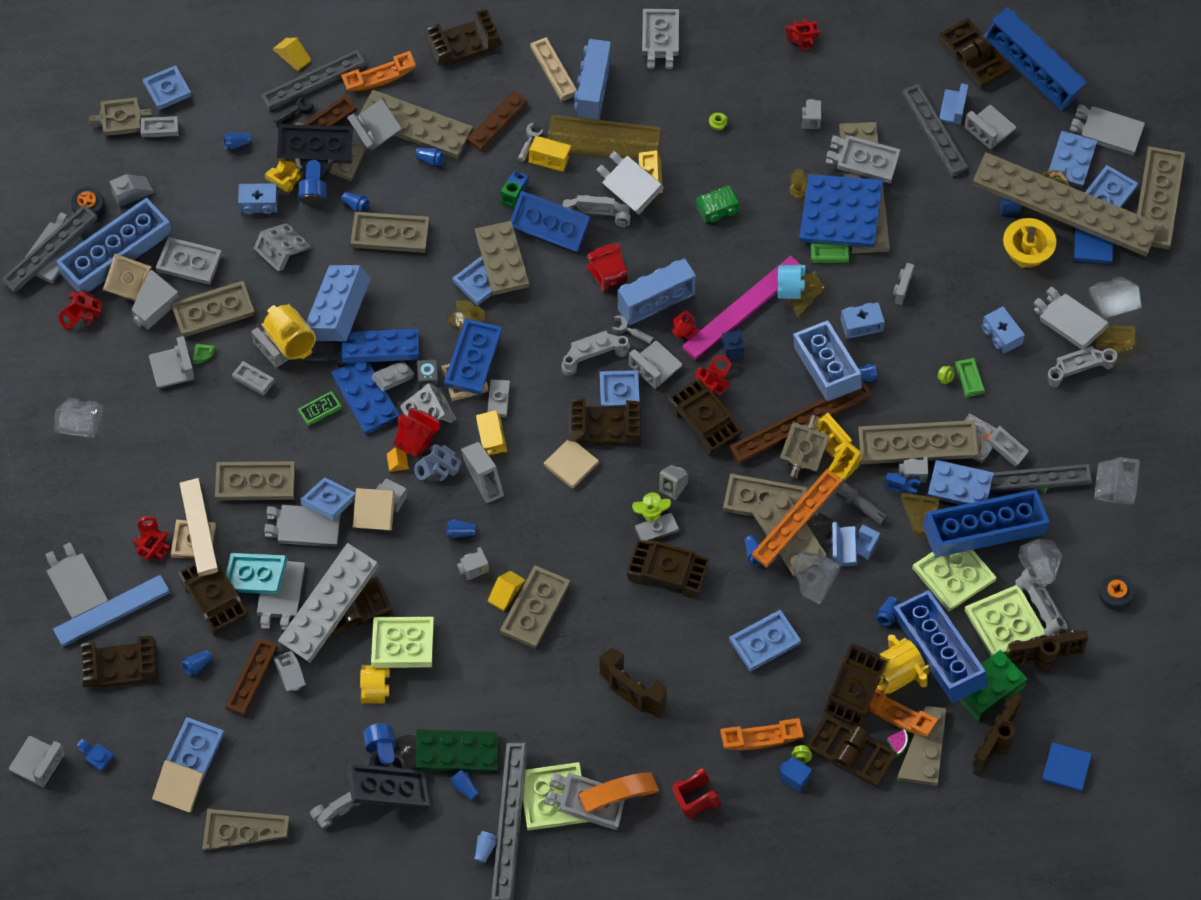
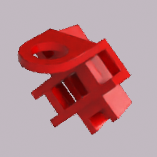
[785,18,820,50]
[58,290,102,329]
[694,355,731,395]
[132,516,169,561]

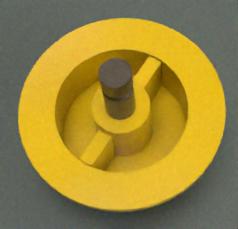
[1003,218,1056,268]

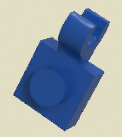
[884,472,920,496]
[77,739,114,772]

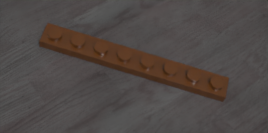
[729,379,872,464]

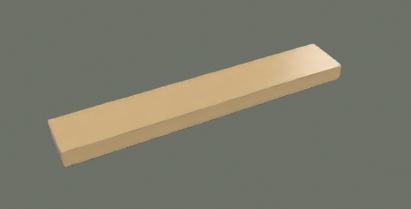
[180,478,218,577]

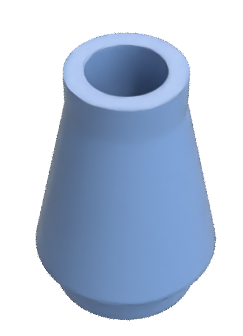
[474,831,497,864]

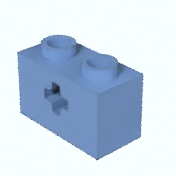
[238,183,278,214]
[840,303,885,339]
[982,306,1025,354]

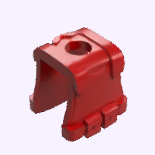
[586,243,628,292]
[393,408,441,457]
[673,768,721,819]

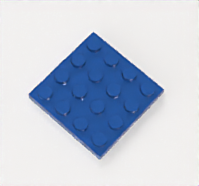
[799,174,883,248]

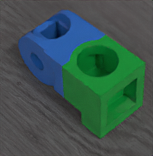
[500,171,529,208]

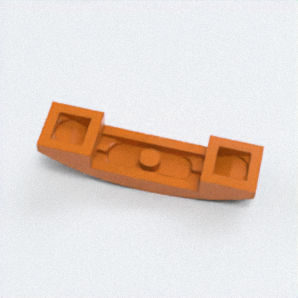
[341,51,416,91]
[869,689,938,737]
[720,718,804,750]
[578,772,659,813]

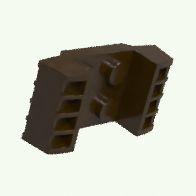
[425,9,503,65]
[667,378,742,455]
[568,399,642,445]
[626,539,710,599]
[177,560,248,635]
[80,636,159,688]
[824,643,890,727]
[599,648,667,718]

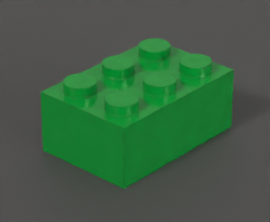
[959,649,1027,722]

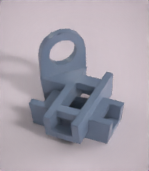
[414,444,461,481]

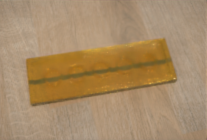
[547,115,661,160]

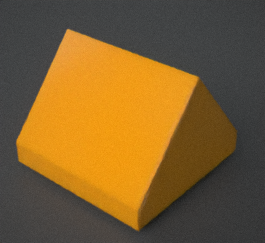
[387,447,409,472]

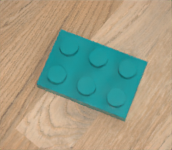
[226,553,288,594]

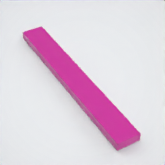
[682,256,801,361]

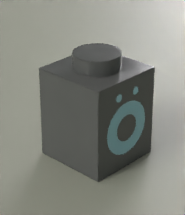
[417,359,438,390]

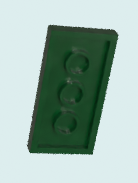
[415,729,498,773]

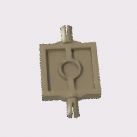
[89,97,152,136]
[779,415,830,479]

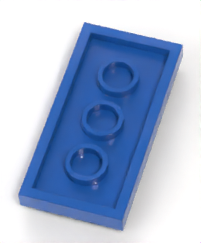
[510,191,591,252]
[444,318,502,395]
[342,329,419,363]
[331,362,400,435]

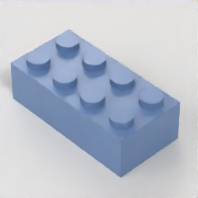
[574,39,611,123]
[618,258,696,326]
[306,265,371,341]
[793,320,862,402]

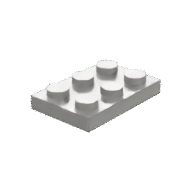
[156,237,222,285]

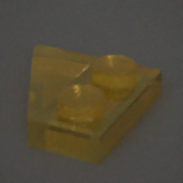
[787,271,824,318]

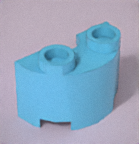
[778,265,805,299]

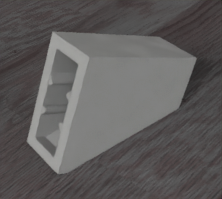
[132,270,180,330]
[461,442,504,503]

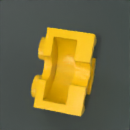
[265,161,304,193]
[360,665,390,704]

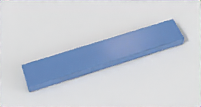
[53,575,170,647]

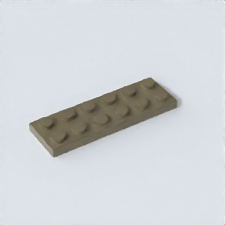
[359,90,473,159]
[1137,146,1185,249]
[858,420,978,464]

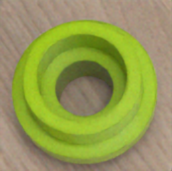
[709,113,727,130]
[938,366,954,385]
[792,745,812,763]

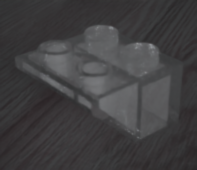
[1089,277,1142,317]
[54,398,104,438]
[1094,457,1140,505]

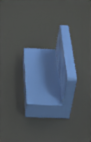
[939,83,968,125]
[833,522,857,567]

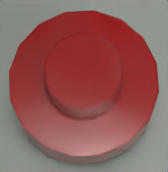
[672,310,700,339]

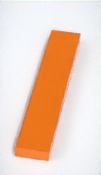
[751,469,842,568]

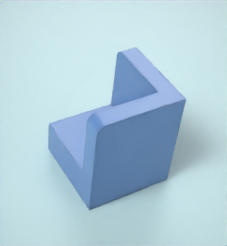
[857,525,880,560]

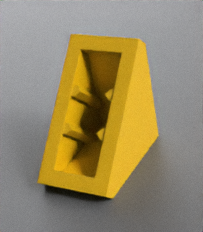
[273,38,311,71]
[828,441,862,480]
[488,571,526,612]

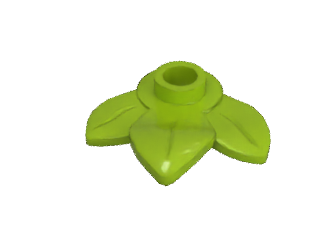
[632,492,671,521]

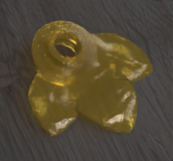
[789,168,819,198]
[447,300,485,333]

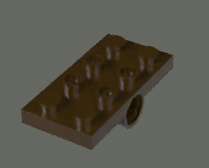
[938,18,1011,89]
[329,576,393,637]
[1005,630,1089,672]
[972,693,1022,777]
[806,714,897,788]

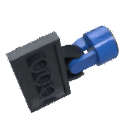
[277,124,353,206]
[347,723,430,810]

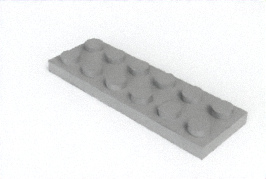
[278,543,380,662]

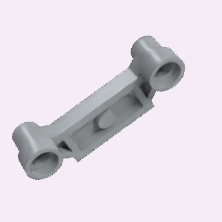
[562,195,630,227]
[562,331,630,376]
[1048,346,1117,387]
[1015,567,1068,637]
[310,792,359,829]

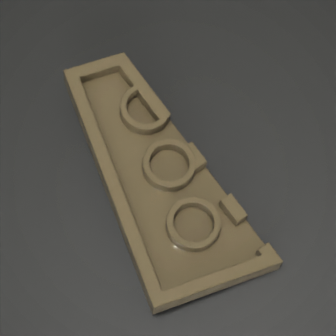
[897,706,946,786]
[202,809,290,851]

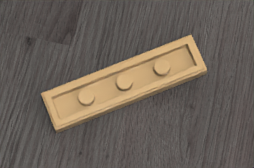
[530,37,577,102]

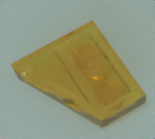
[1096,325,1135,354]
[901,493,939,535]

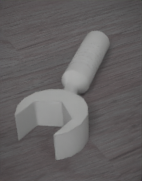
[517,123,543,162]
[612,316,654,344]

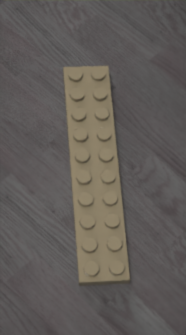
[971,152,1160,256]

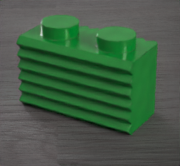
[696,185,740,223]

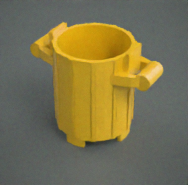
[262,304,316,360]
[877,635,929,694]

